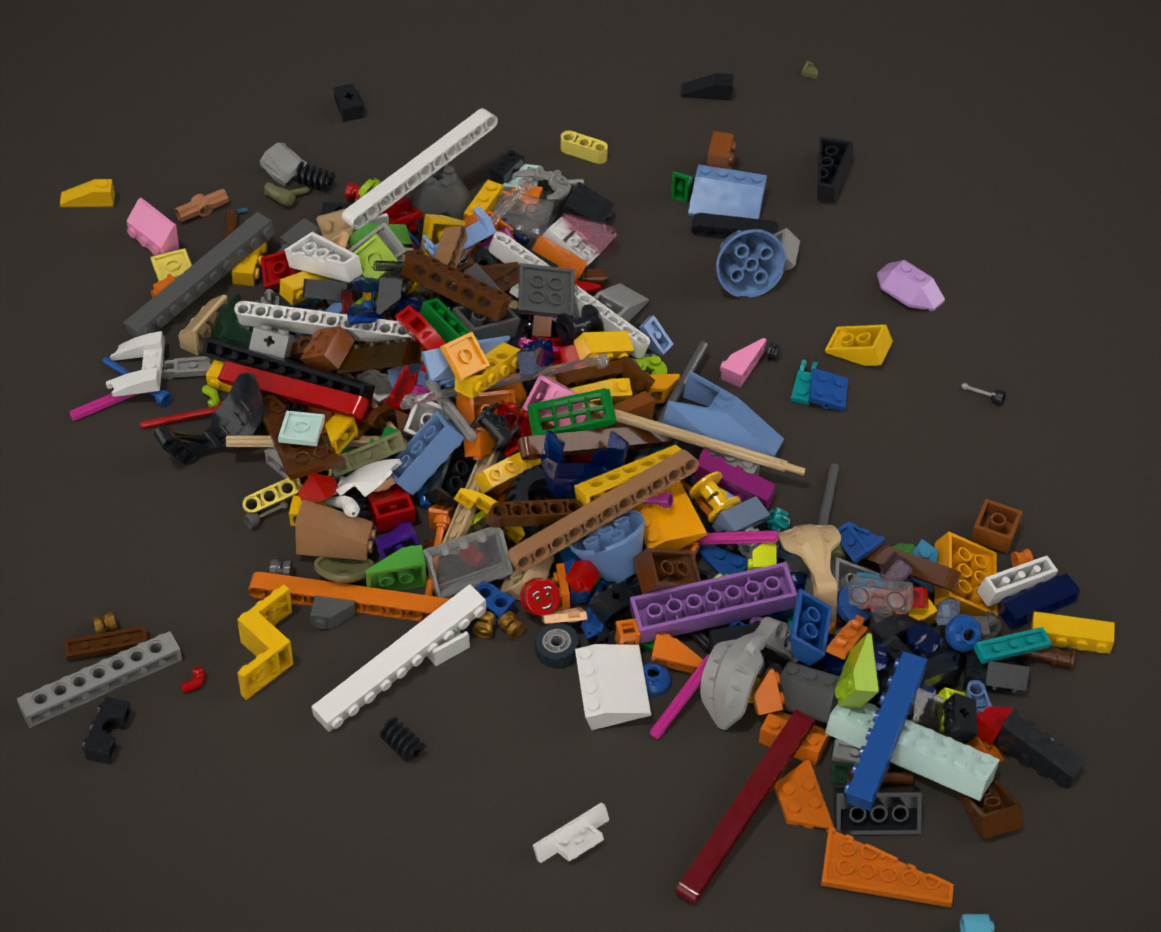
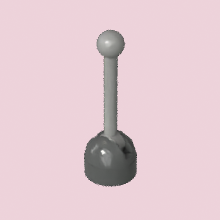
[244,501,288,530]

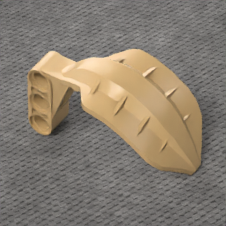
[778,524,841,624]

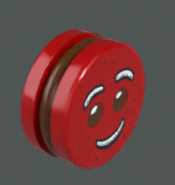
[520,578,560,616]

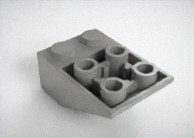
[594,283,649,322]

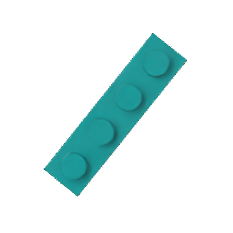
[973,627,1052,664]

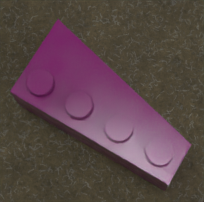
[694,448,775,510]

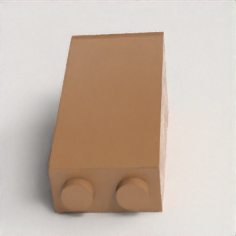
[295,500,376,561]

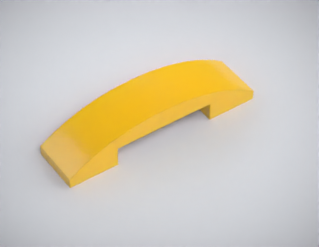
[454,488,525,544]

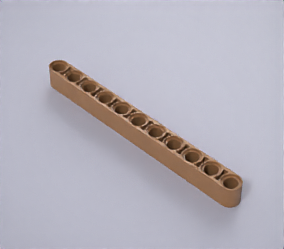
[507,450,699,571]

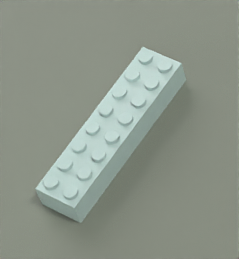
[825,703,1000,801]

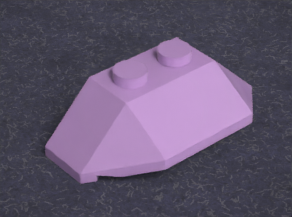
[877,260,945,311]

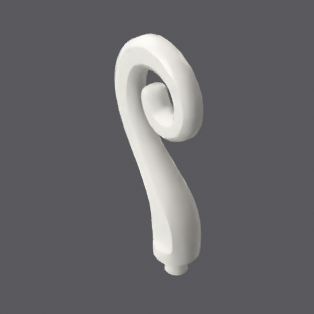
[321,474,360,517]

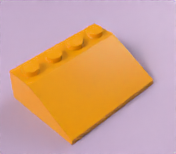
[631,481,708,550]
[935,531,998,617]

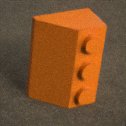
[759,711,831,766]

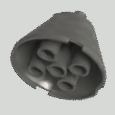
[407,165,474,220]

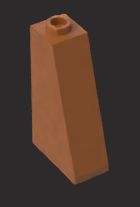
[585,391,656,431]

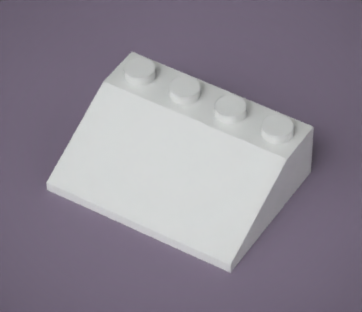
[575,644,651,730]

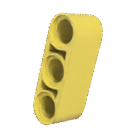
[561,131,608,164]

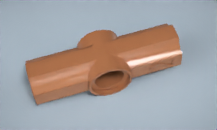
[174,189,229,222]

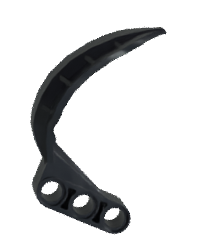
[154,372,265,465]

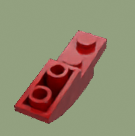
[395,305,446,351]

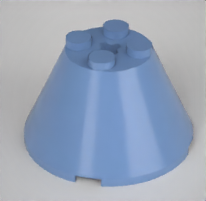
[716,229,786,298]
[569,510,645,584]

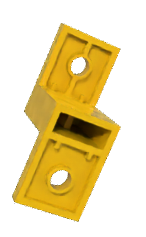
[237,585,293,700]

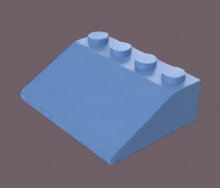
[688,164,767,219]

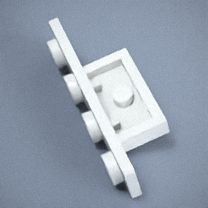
[533,803,609,863]

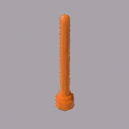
[424,514,451,596]

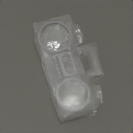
[848,575,914,616]

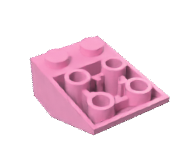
[522,375,594,427]

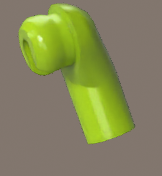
[202,385,221,407]

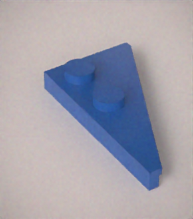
[698,545,748,576]

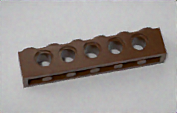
[401,249,511,322]

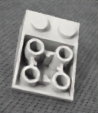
[542,217,600,266]

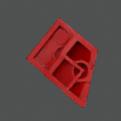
[379,196,422,225]

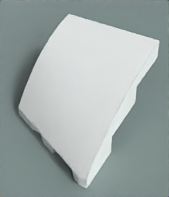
[336,459,402,497]

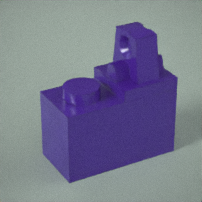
[375,522,420,559]

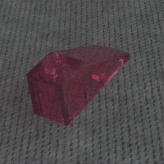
[562,212,617,253]

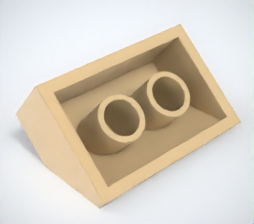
[178,295,230,356]
[501,555,554,600]

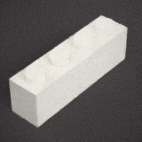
[977,556,1058,607]

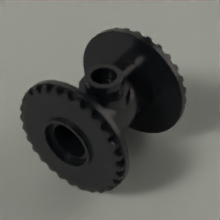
[556,304,604,346]
[470,402,521,453]

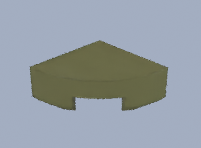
[801,61,818,80]

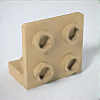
[316,208,356,241]

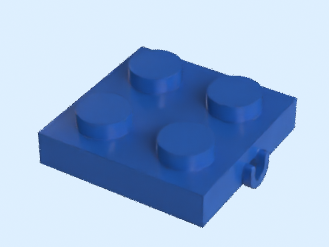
[808,368,848,412]

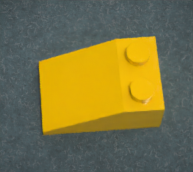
[825,325,893,366]

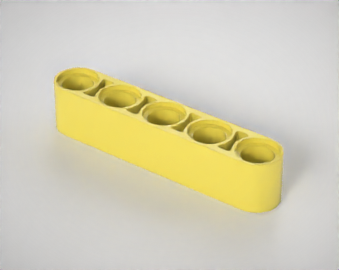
[243,469,332,514]

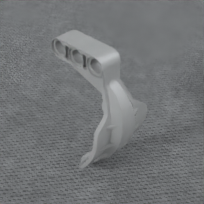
[700,617,799,730]

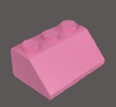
[127,198,180,256]

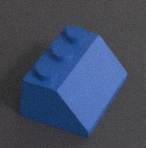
[790,589,832,666]

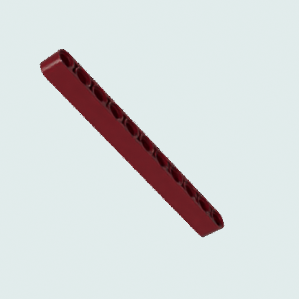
[675,709,816,905]

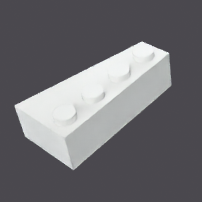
[285,232,363,283]

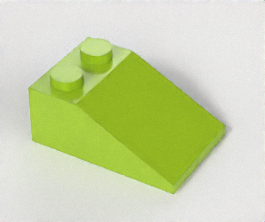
[835,633,879,707]

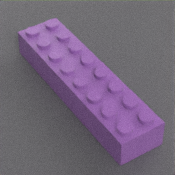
[630,562,797,644]

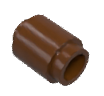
[581,268,608,286]

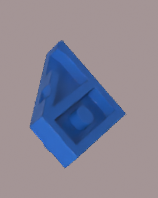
[837,521,886,564]

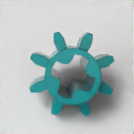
[766,507,790,533]

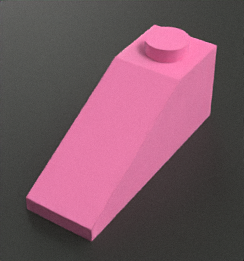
[720,338,767,388]

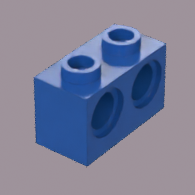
[475,580,515,625]

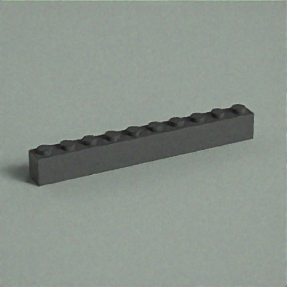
[123,212,276,338]

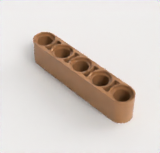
[430,225,467,291]

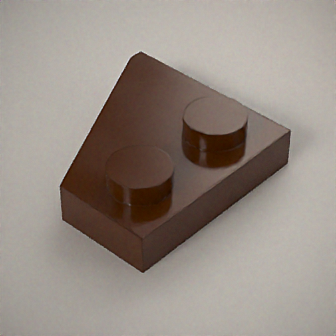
[480,262,519,292]
[623,358,656,396]

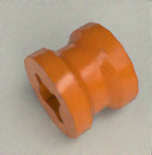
[1011,549,1034,567]

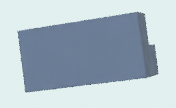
[712,496,770,533]

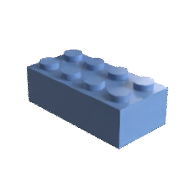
[391,411,464,496]

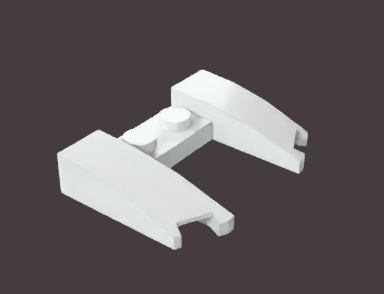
[106,331,165,397]

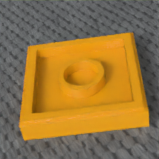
[440,332,490,382]

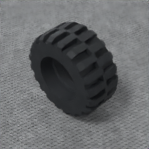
[504,466,576,539]

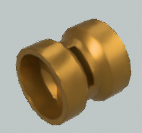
[92,611,118,634]
[472,611,497,639]
[498,611,526,639]

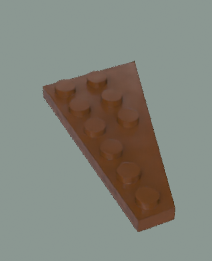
[263,394,346,480]

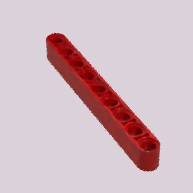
[218,361,369,420]

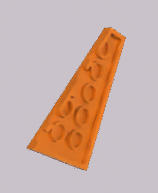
[821,826,954,908]

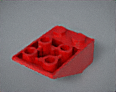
[366,479,416,533]

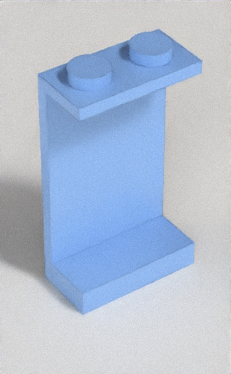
[422,206,496,258]

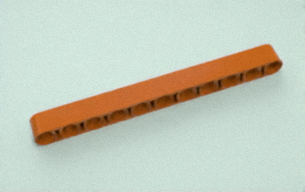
[248,572,450,622]

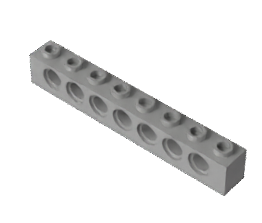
[17,631,182,728]

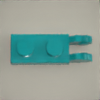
[790,359,818,405]

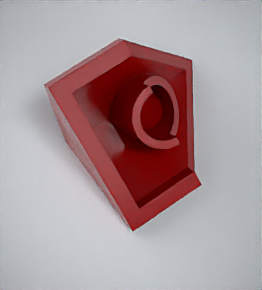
[298,473,338,503]

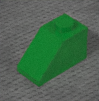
[671,171,695,203]

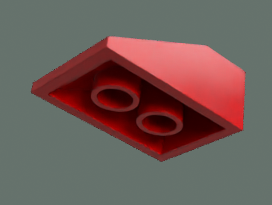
[260,250,302,289]

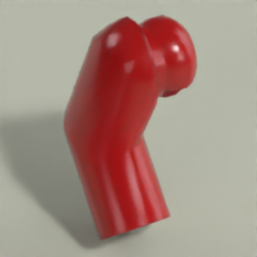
[180,666,206,693]

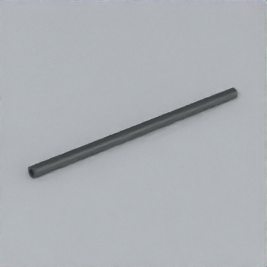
[633,341,708,462]
[804,463,839,595]

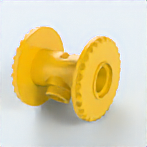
[689,471,741,523]

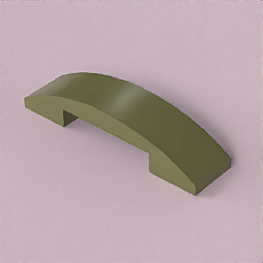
[332,431,407,478]

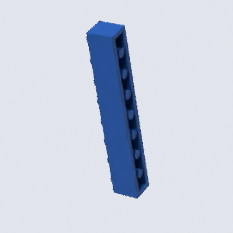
[844,651,927,811]

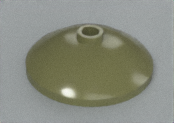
[314,556,374,584]

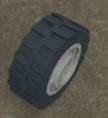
[534,622,580,668]

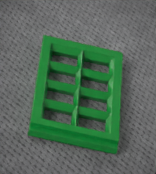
[527,388,617,436]

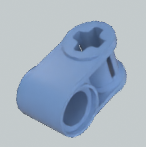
[965,680,992,712]

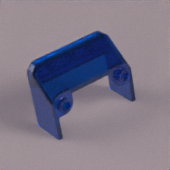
[541,430,629,497]

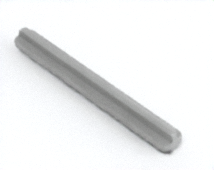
[424,378,477,442]

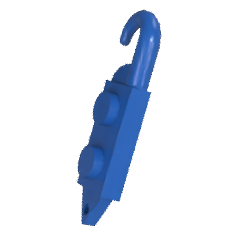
[580,580,612,640]

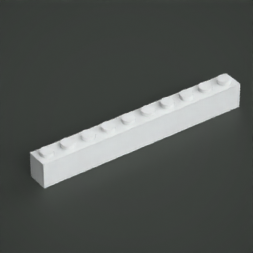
[311,584,486,732]

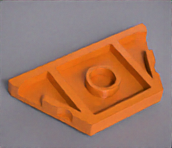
[774,759,834,832]

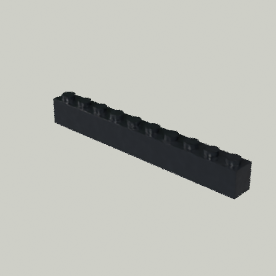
[202,337,375,404]

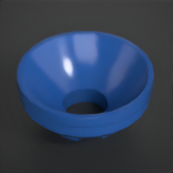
[945,614,982,652]
[643,663,671,697]

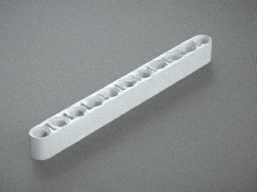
[342,108,498,230]
[488,232,650,358]
[234,301,421,349]

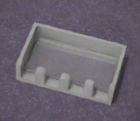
[422,527,513,598]

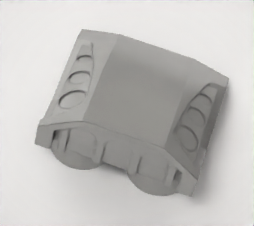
[260,142,307,187]

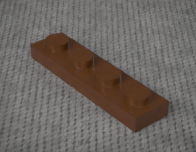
[64,625,148,661]

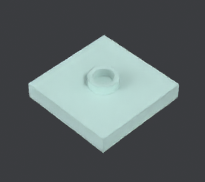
[278,411,325,446]

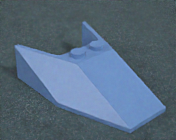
[387,336,510,395]
[662,371,784,457]

